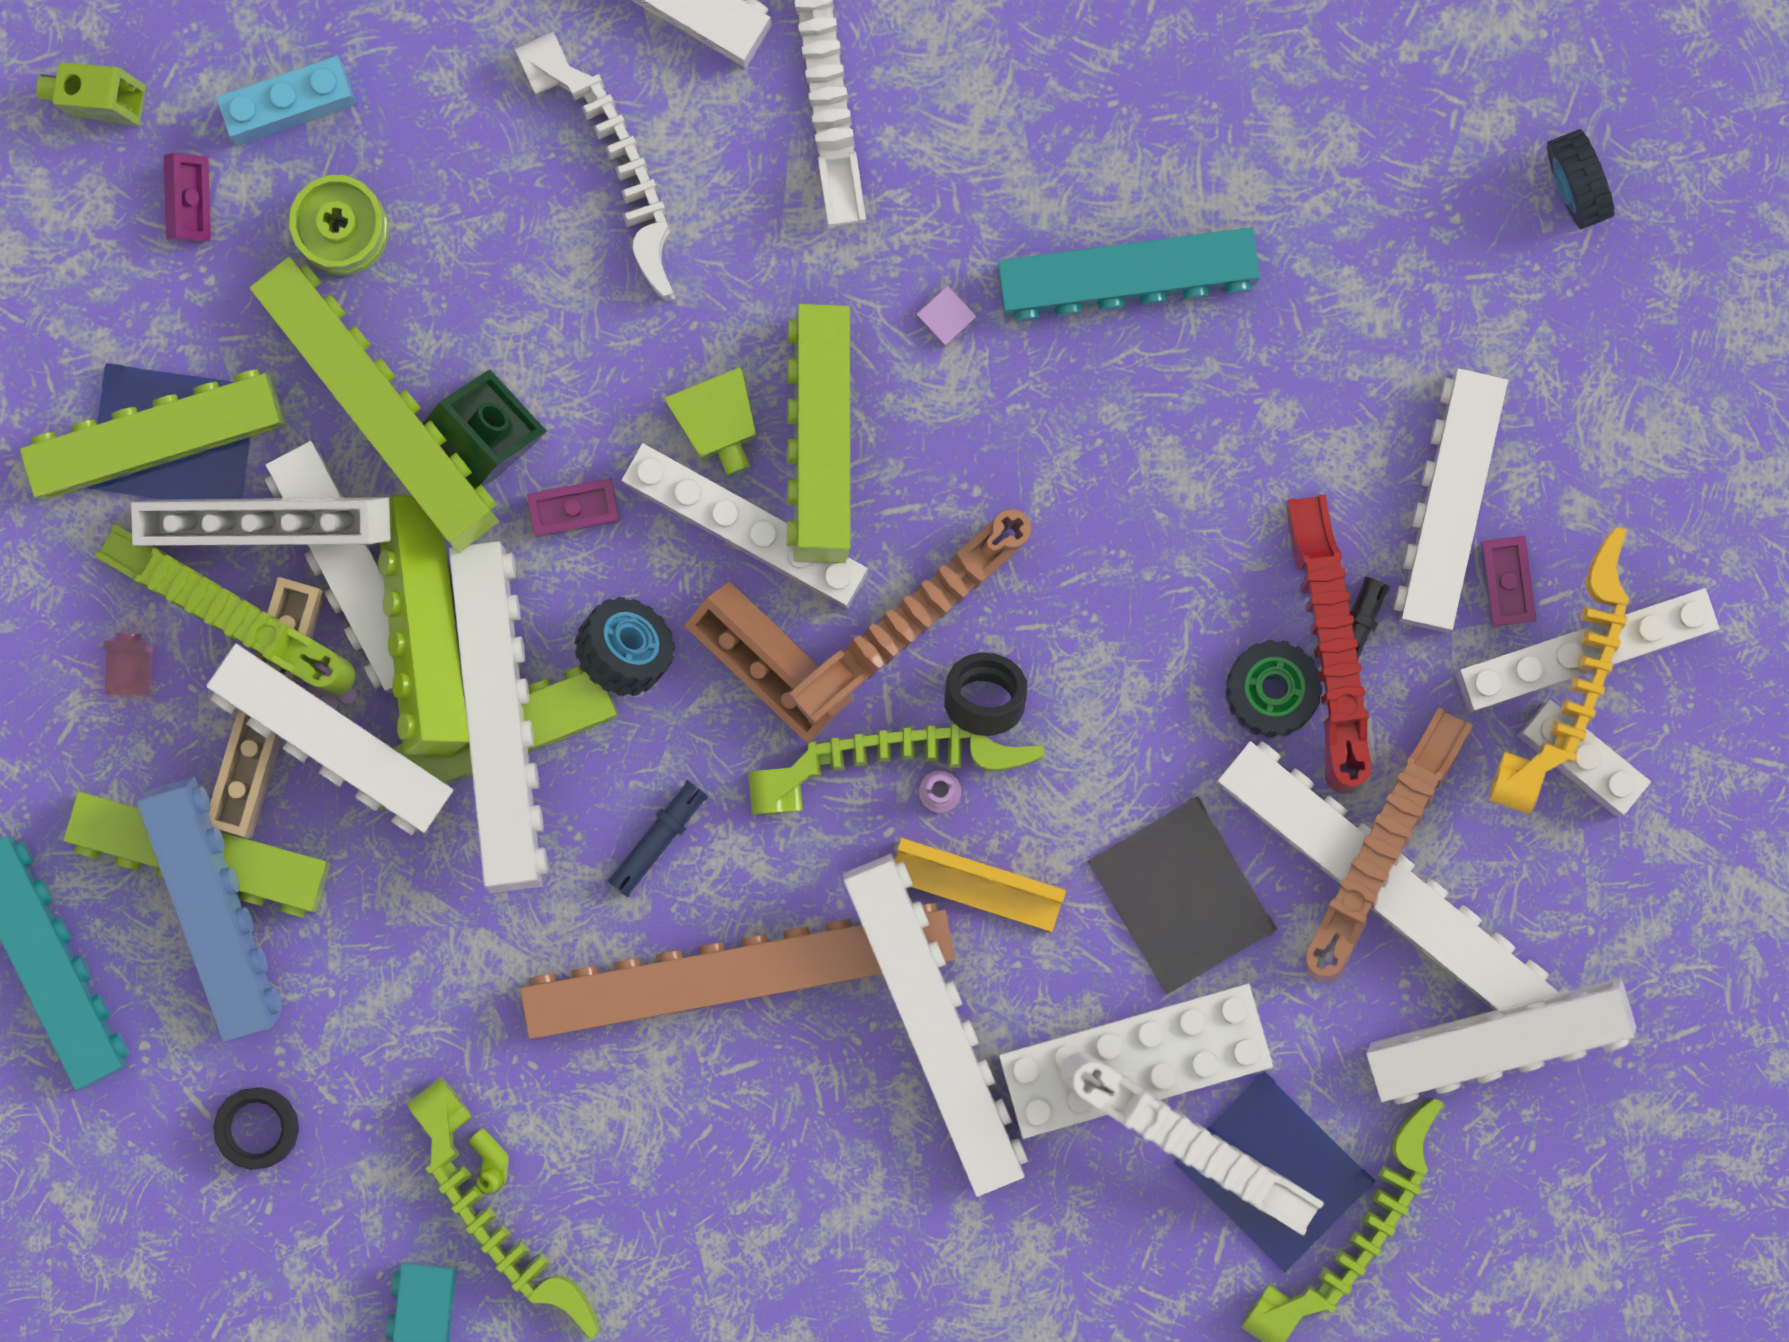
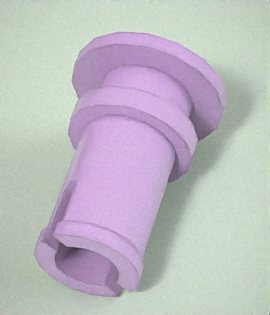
[919,770,961,813]

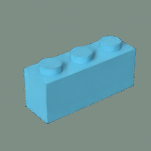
[216,55,357,146]

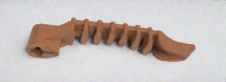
[787,509,1031,725]
[1306,707,1473,984]

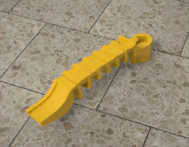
[1488,527,1629,815]

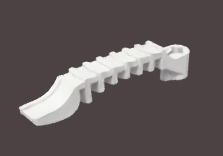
[794,0,867,228]
[515,31,675,302]
[1061,1052,1324,1236]

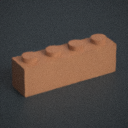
[684,581,853,744]

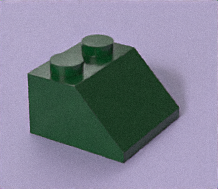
[422,369,547,490]

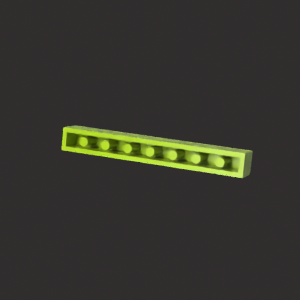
[249,256,500,553]

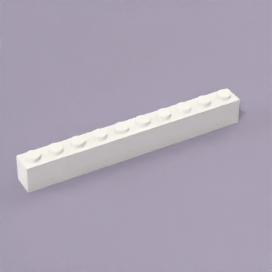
[1216,741,1569,1011]

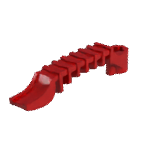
[1286,494,1371,793]

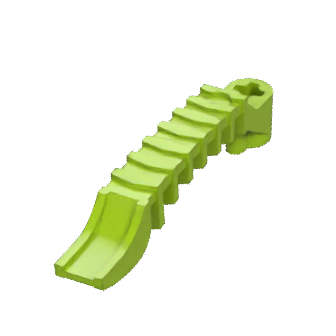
[95,523,355,696]
[748,724,1044,815]
[407,1077,600,1340]
[1240,1098,1444,1342]

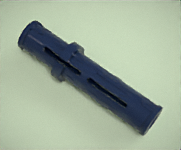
[607,780,708,897]

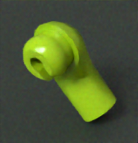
[468,1127,509,1194]

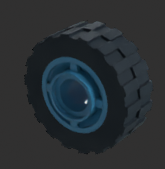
[1546,129,1615,229]
[574,597,675,696]

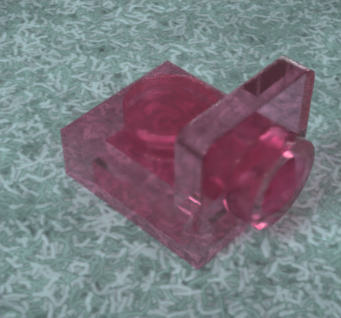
[103,633,153,696]

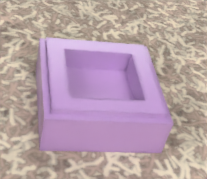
[917,286,977,347]

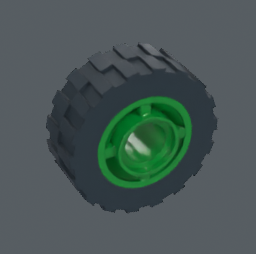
[1226,640,1323,738]

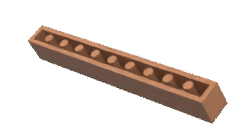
[520,903,955,1039]

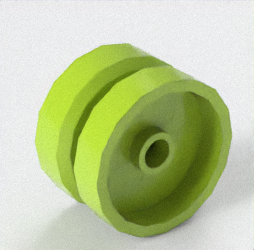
[289,175,389,276]

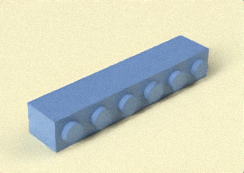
[136,776,282,1042]

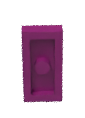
[163,153,211,243]
[527,478,620,538]
[1481,536,1536,627]

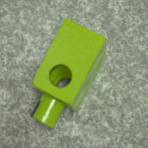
[36,63,146,126]
[665,367,757,477]

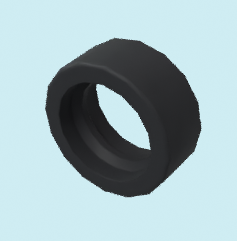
[944,652,1027,736]
[213,1087,299,1170]

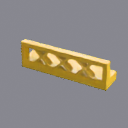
[895,838,1066,932]

